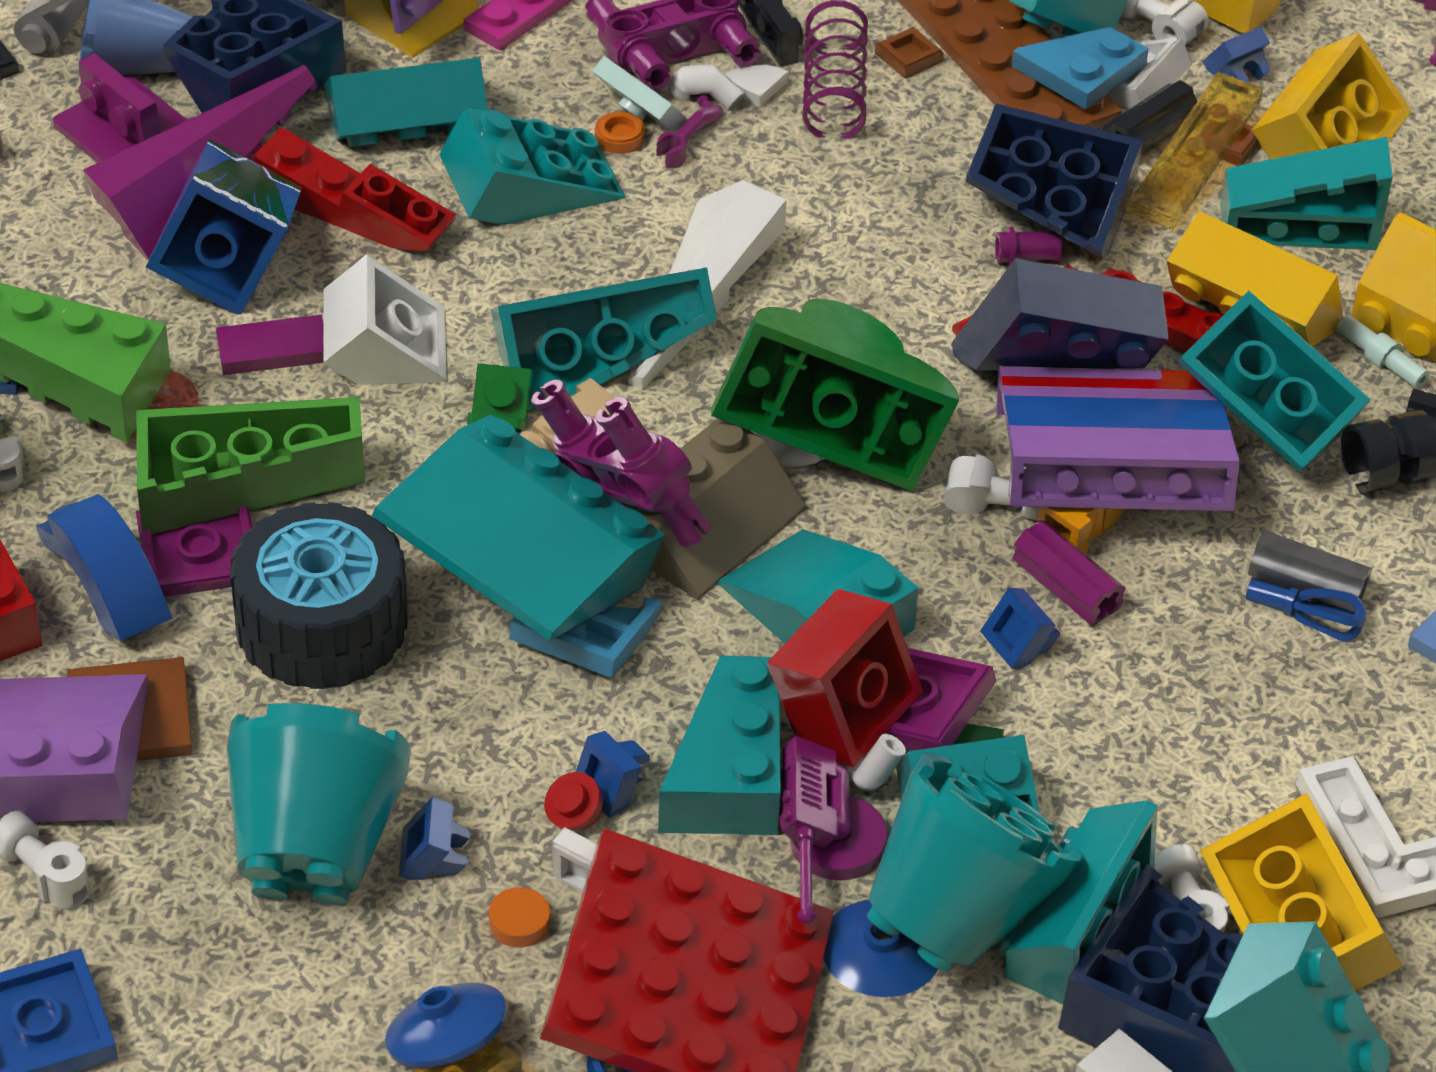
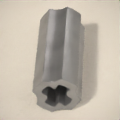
[1248,530,1372,612]

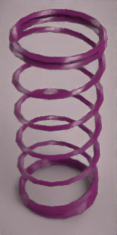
[802,0,868,139]

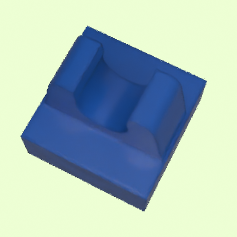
[1202,26,1270,88]
[980,588,1060,669]
[576,731,650,818]
[399,796,470,880]

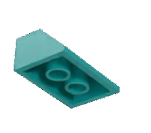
[323,57,488,148]
[1178,291,1371,472]
[1000,800,1158,1005]
[1204,921,1391,1072]

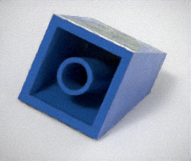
[145,139,302,315]

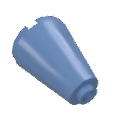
[78,0,193,77]

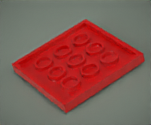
[539,828,834,1072]

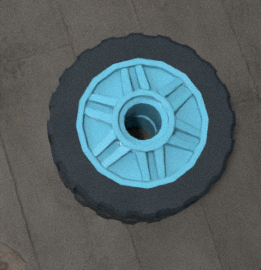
[230,502,408,689]

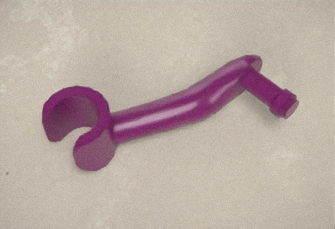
[656,94,723,168]

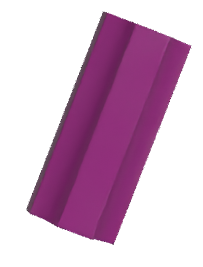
[1012,520,1126,625]

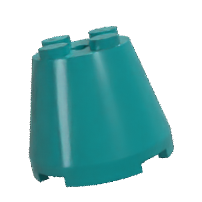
[226,703,411,906]
[866,753,1081,972]

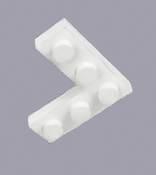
[1296,756,1436,919]

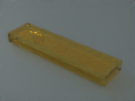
[1127,72,1263,231]

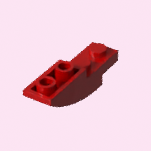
[252,127,456,251]

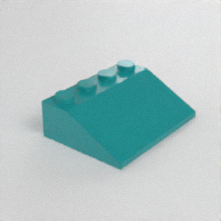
[372,414,665,641]

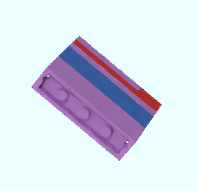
[996,366,1240,511]

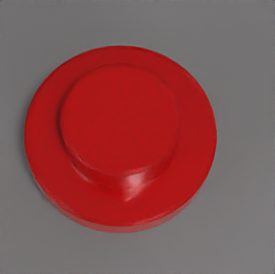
[544,772,603,831]

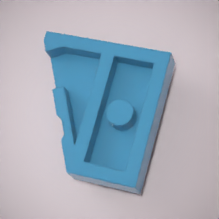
[1012,27,1149,109]
[509,598,662,678]

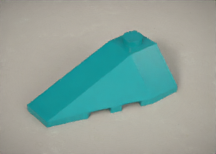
[491,267,717,410]

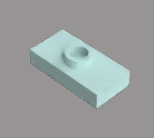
[592,56,688,132]

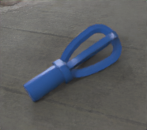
[1246,579,1366,642]

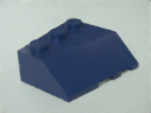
[163,0,347,113]

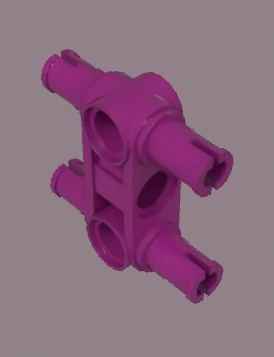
[585,0,760,92]
[531,380,711,547]

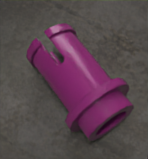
[995,227,1062,267]

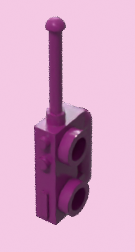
[779,735,850,924]

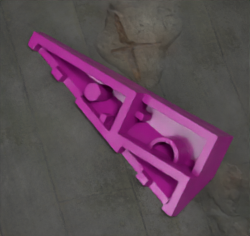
[83,66,318,260]

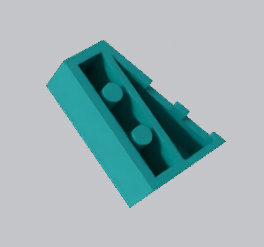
[1220,137,1393,251]
[658,656,780,835]

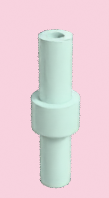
[1337,315,1430,389]

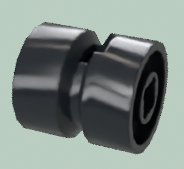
[1341,410,1436,494]

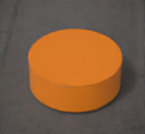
[595,111,645,154]
[488,887,550,948]

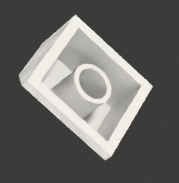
[324,254,447,385]

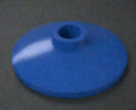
[823,899,938,997]
[385,983,508,1068]

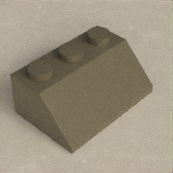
[616,418,806,600]

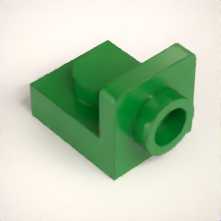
[467,363,533,433]

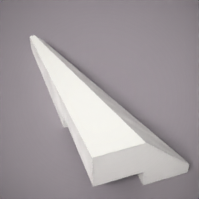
[628,180,787,390]

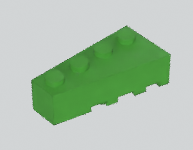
[0,283,171,443]
[136,397,365,535]

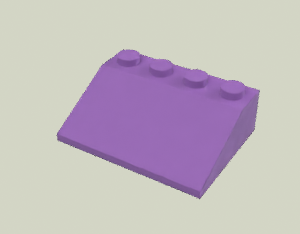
[0,674,149,822]

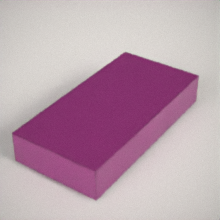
[216,315,324,375]

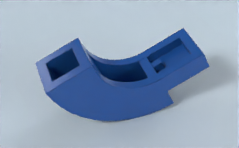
[36,494,173,641]

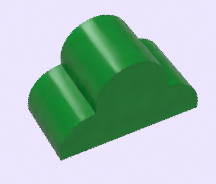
[711,299,960,491]

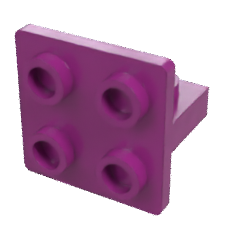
[53,53,188,163]

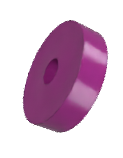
[790,796,887,881]

